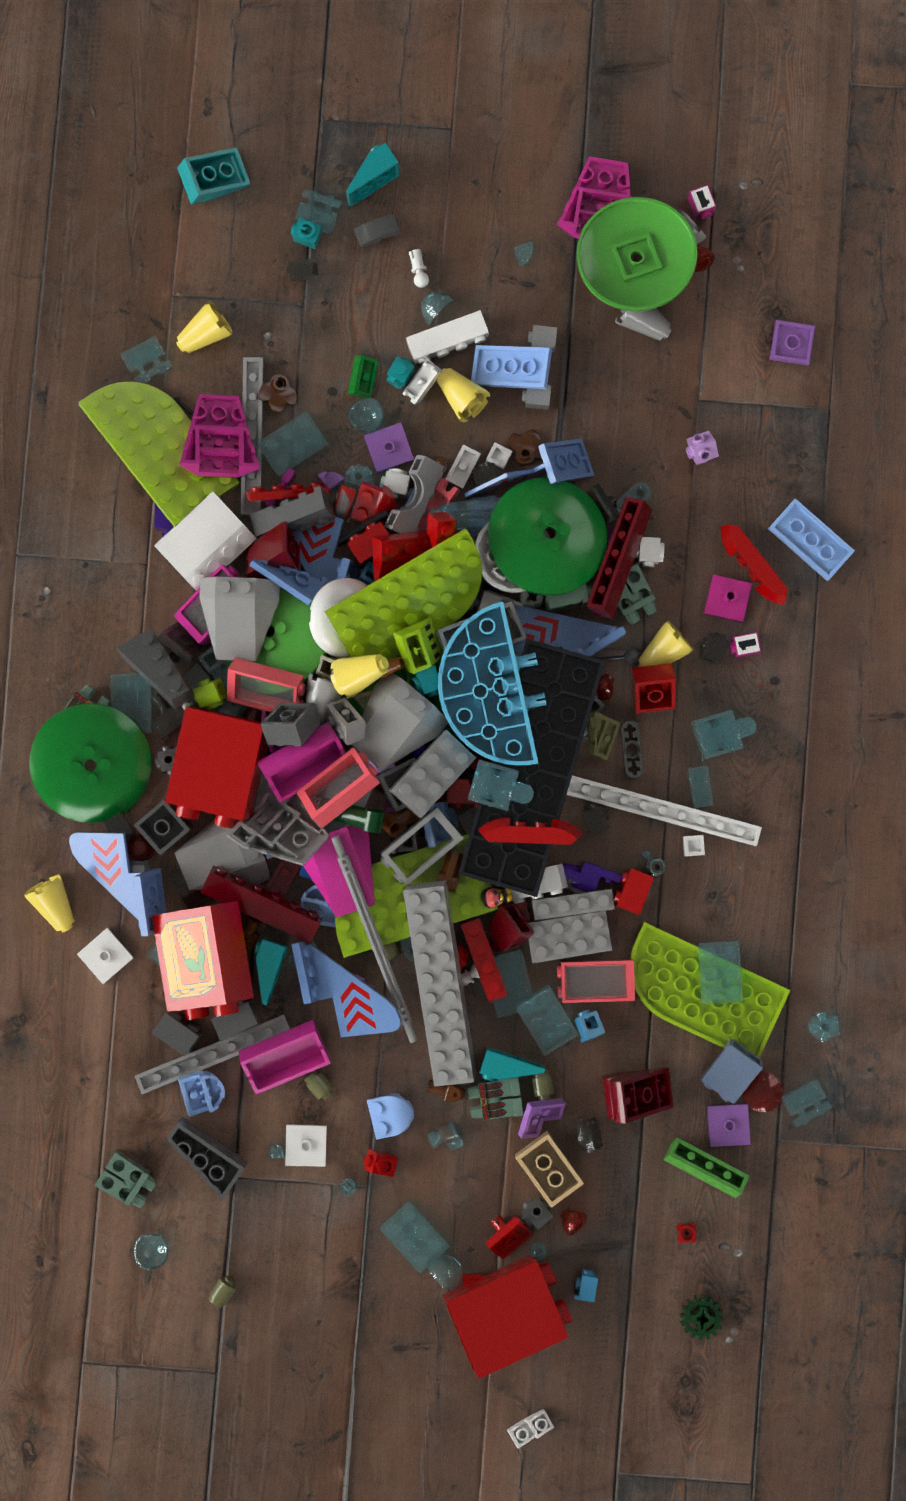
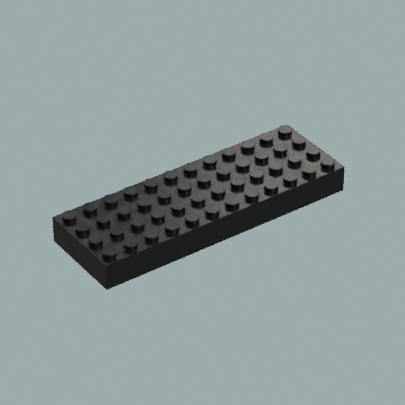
[458,638,605,897]

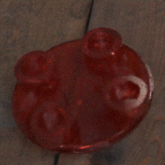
[743,1071,783,1112]

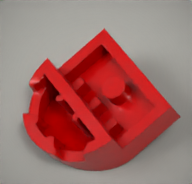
[350,481,397,524]

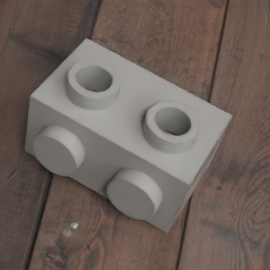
[326,698,366,745]

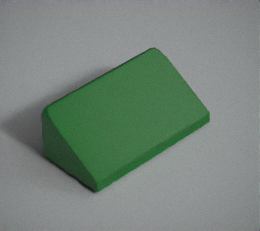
[348,355,378,399]

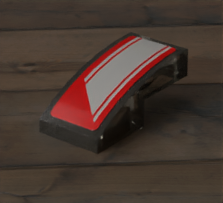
[333,480,360,523]

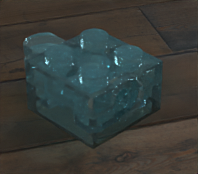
[691,710,757,761]
[468,760,534,811]

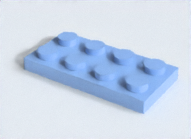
[471,345,552,389]
[768,498,855,581]

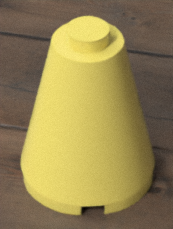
[176,301,233,353]
[437,368,490,422]
[638,621,694,667]
[331,654,389,698]
[24,874,74,933]

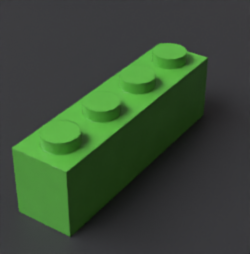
[664,1137,749,1198]

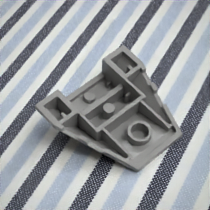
[200,577,280,661]
[351,673,449,770]
[227,788,329,866]
[175,819,271,890]

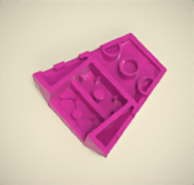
[557,156,632,239]
[179,394,260,478]
[304,825,375,918]

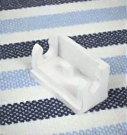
[402,359,443,405]

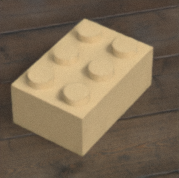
[515,1131,584,1208]

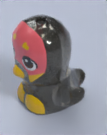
[481,886,513,908]

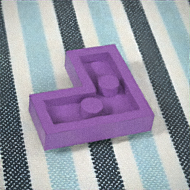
[518,1098,566,1139]

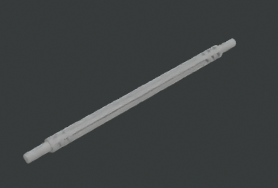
[331,835,418,1043]

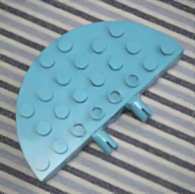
[438,602,547,766]

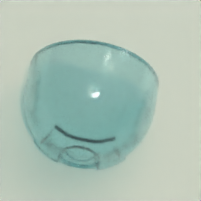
[421,291,454,325]
[348,398,383,434]
[134,1233,169,1270]
[427,1255,462,1292]

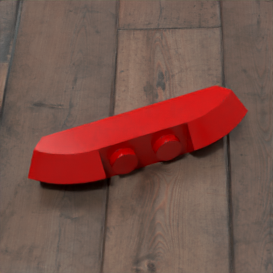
[721,525,788,605]
[478,818,583,845]

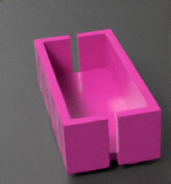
[257,722,345,803]
[239,1020,331,1095]

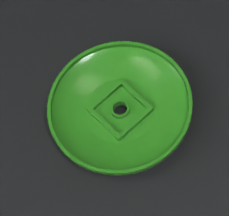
[577,197,697,311]
[224,587,326,693]

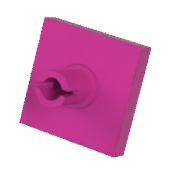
[703,574,752,623]

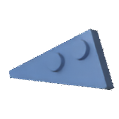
[249,559,328,605]

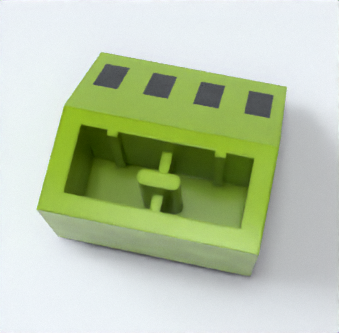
[393,618,443,674]

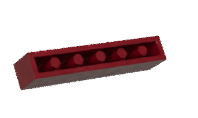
[586,497,652,619]
[200,865,322,944]

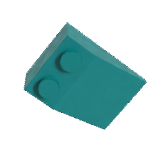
[346,143,400,207]
[177,147,251,205]
[254,938,289,1005]
[479,1046,545,1081]

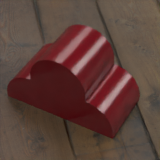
[602,1067,674,1123]

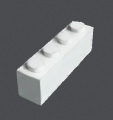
[406,310,489,365]

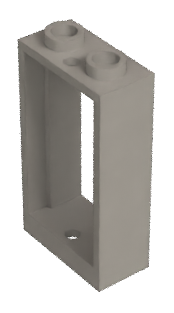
[380,806,463,885]

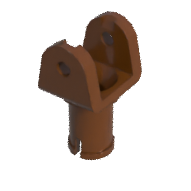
[242,916,261,951]
[426,1080,465,1102]

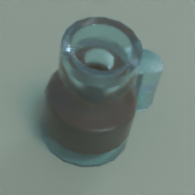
[641,850,666,877]
[427,1120,465,1151]

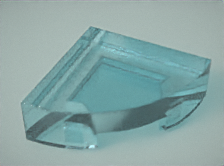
[514,241,533,268]

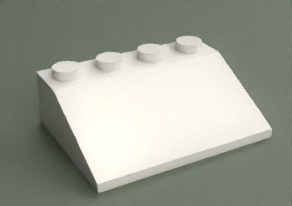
[154,491,257,591]

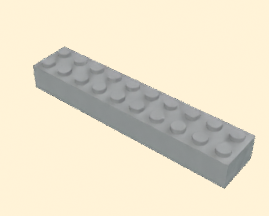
[403,880,477,1087]

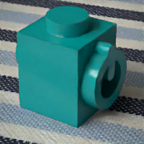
[291,217,323,250]
[386,356,415,389]
[411,665,439,698]

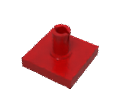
[485,1215,534,1260]

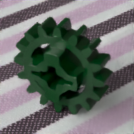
[679,1294,724,1341]

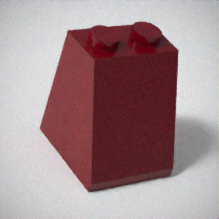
[246,521,300,580]

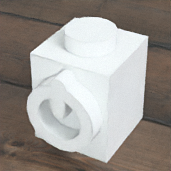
[380,468,410,499]
[635,537,664,567]

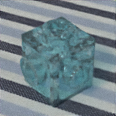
[345,463,374,493]
[808,1011,840,1041]

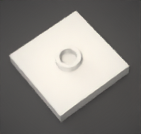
[77,928,134,984]
[285,1124,327,1167]

